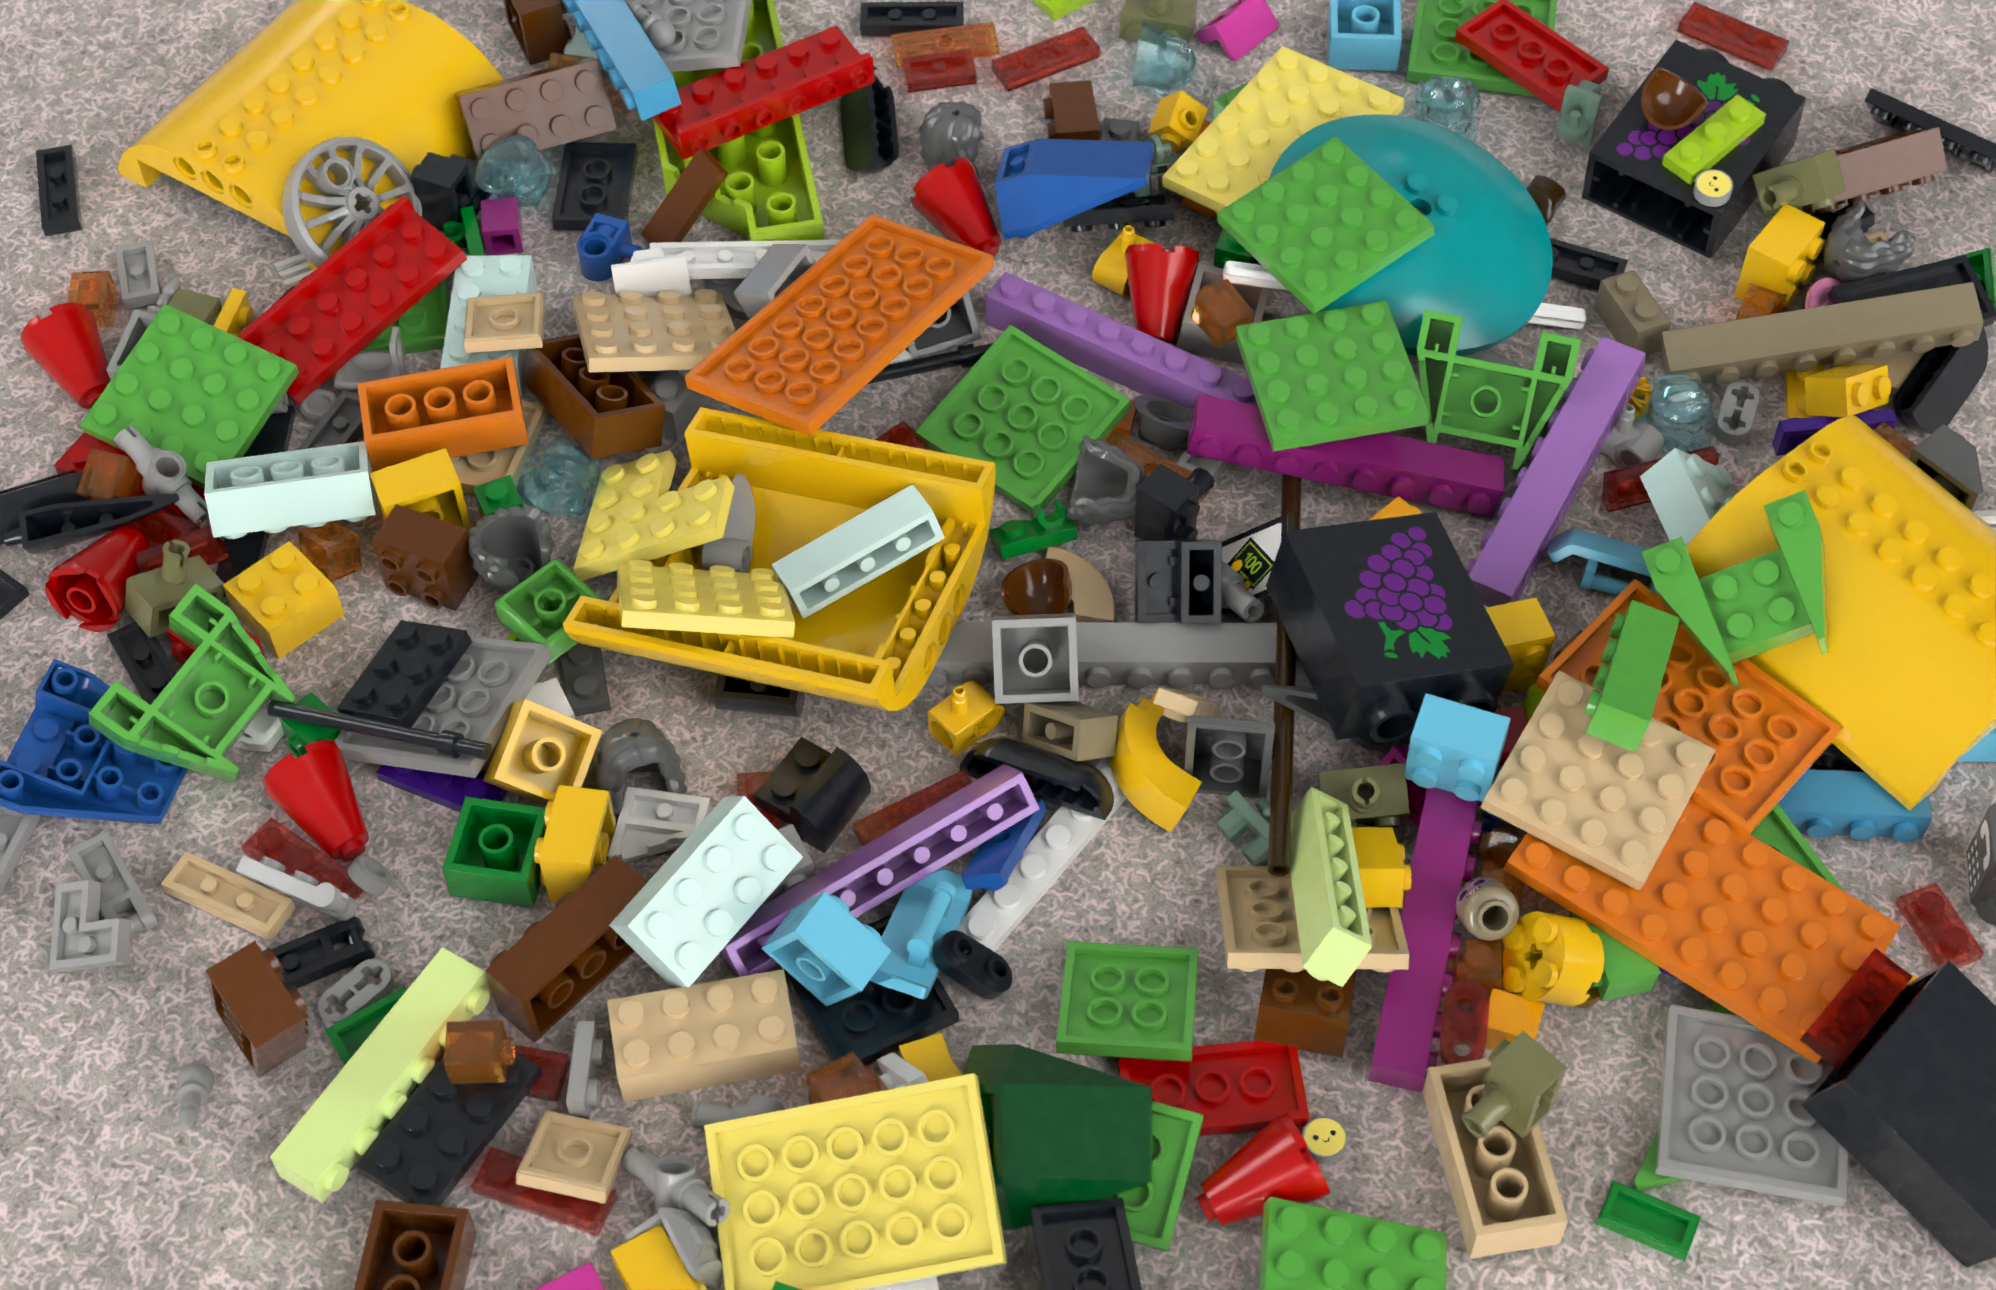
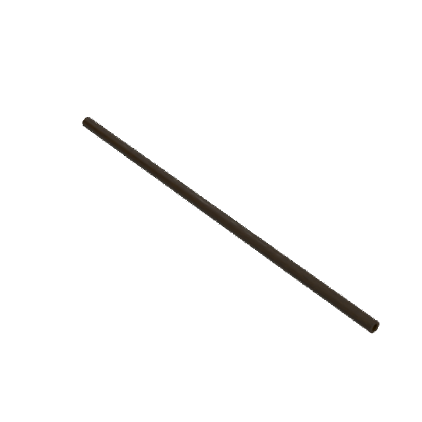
[1268,474,1302,877]

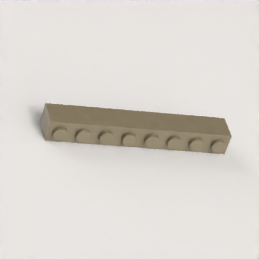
[1660,282,1984,390]

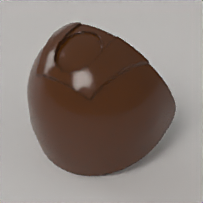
[1641,67,1709,130]
[1001,558,1072,615]

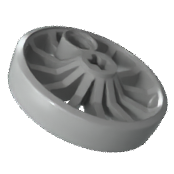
[282,137,422,268]

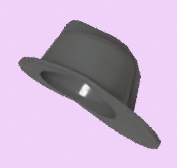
[1133,395,1194,451]

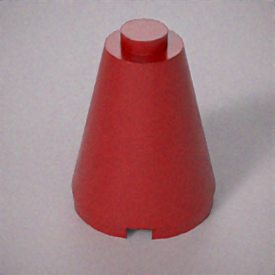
[910,158,1001,257]
[1125,243,1199,343]
[20,302,110,409]
[45,526,149,632]
[263,740,369,862]
[1196,1113,1331,1226]

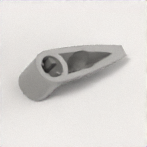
[702,473,756,573]

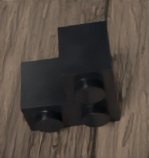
[411,152,496,233]

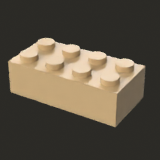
[607,969,801,1102]
[1422,1058,1568,1259]

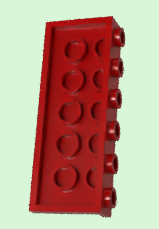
[652,25,875,160]
[236,196,467,405]

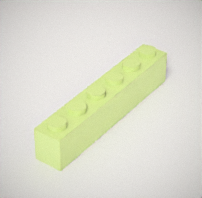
[1290,787,1372,987]
[270,947,492,1203]

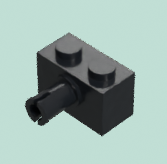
[1134,463,1215,540]

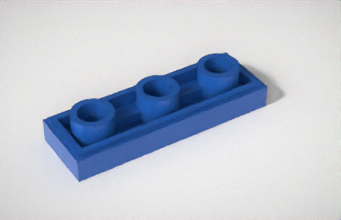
[961,798,1047,891]

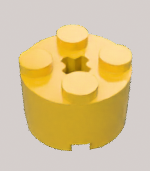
[1502,911,1604,1007]

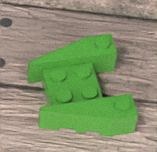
[1417,309,1581,470]
[1641,490,1828,687]
[88,583,296,783]

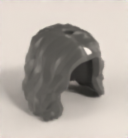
[919,101,984,177]
[1823,201,1916,284]
[1066,435,1148,526]
[468,506,554,594]
[594,718,688,814]

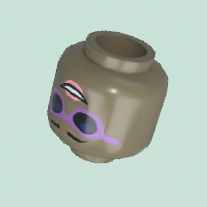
[1455,877,1519,941]

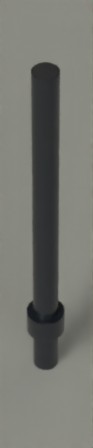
[868,343,993,384]
[267,700,492,760]

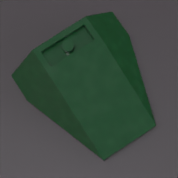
[962,1044,1152,1231]

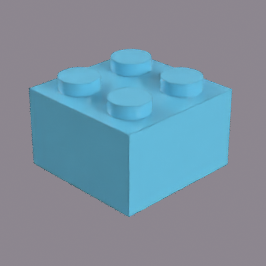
[1327,0,1402,71]
[1404,693,1511,802]
[761,891,891,1006]

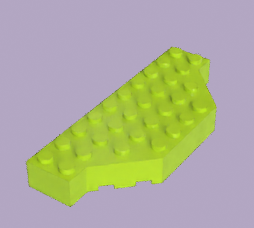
[652,0,825,241]

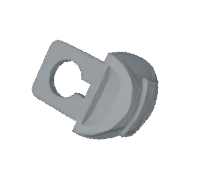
[334,326,406,392]
[623,1207,723,1290]

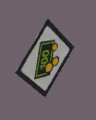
[1221,513,1288,614]

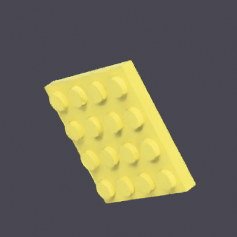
[617,560,795,638]

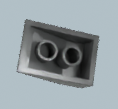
[1184,715,1275,798]

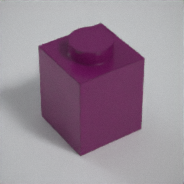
[481,197,523,255]

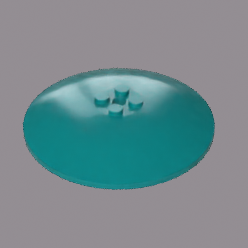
[1268,114,1553,356]

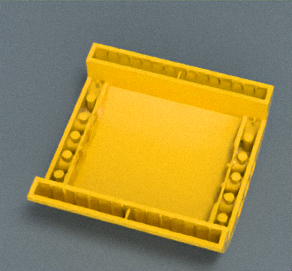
[118,0,504,271]
[563,407,996,711]
[1686,415,1996,811]

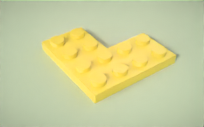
[573,449,735,581]

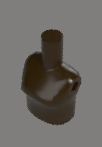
[1526,175,1566,226]

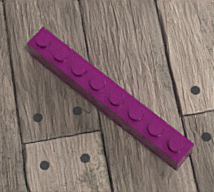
[1187,394,1504,518]
[1368,787,1483,1092]

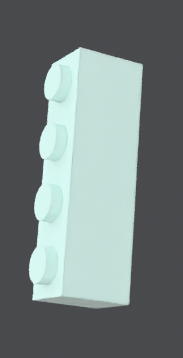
[771,484,945,619]

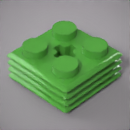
[495,558,603,664]

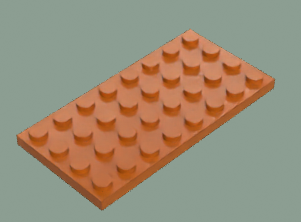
[685,214,994,436]
[1503,799,1901,1064]

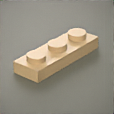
[1153,687,1221,723]
[161,851,296,942]

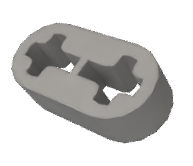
[1714,381,1760,446]
[317,958,395,1028]

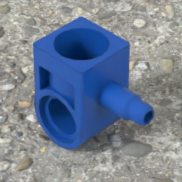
[576,213,645,282]

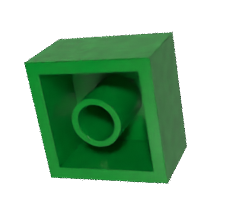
[442,797,547,908]

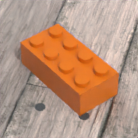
[357,356,529,472]

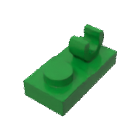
[443,206,485,255]
[989,499,1078,560]

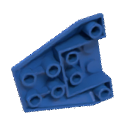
[995,139,1155,240]
[0,659,188,824]

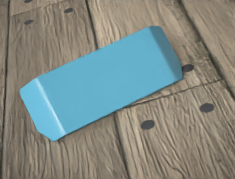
[1548,528,1658,596]
[869,867,974,999]

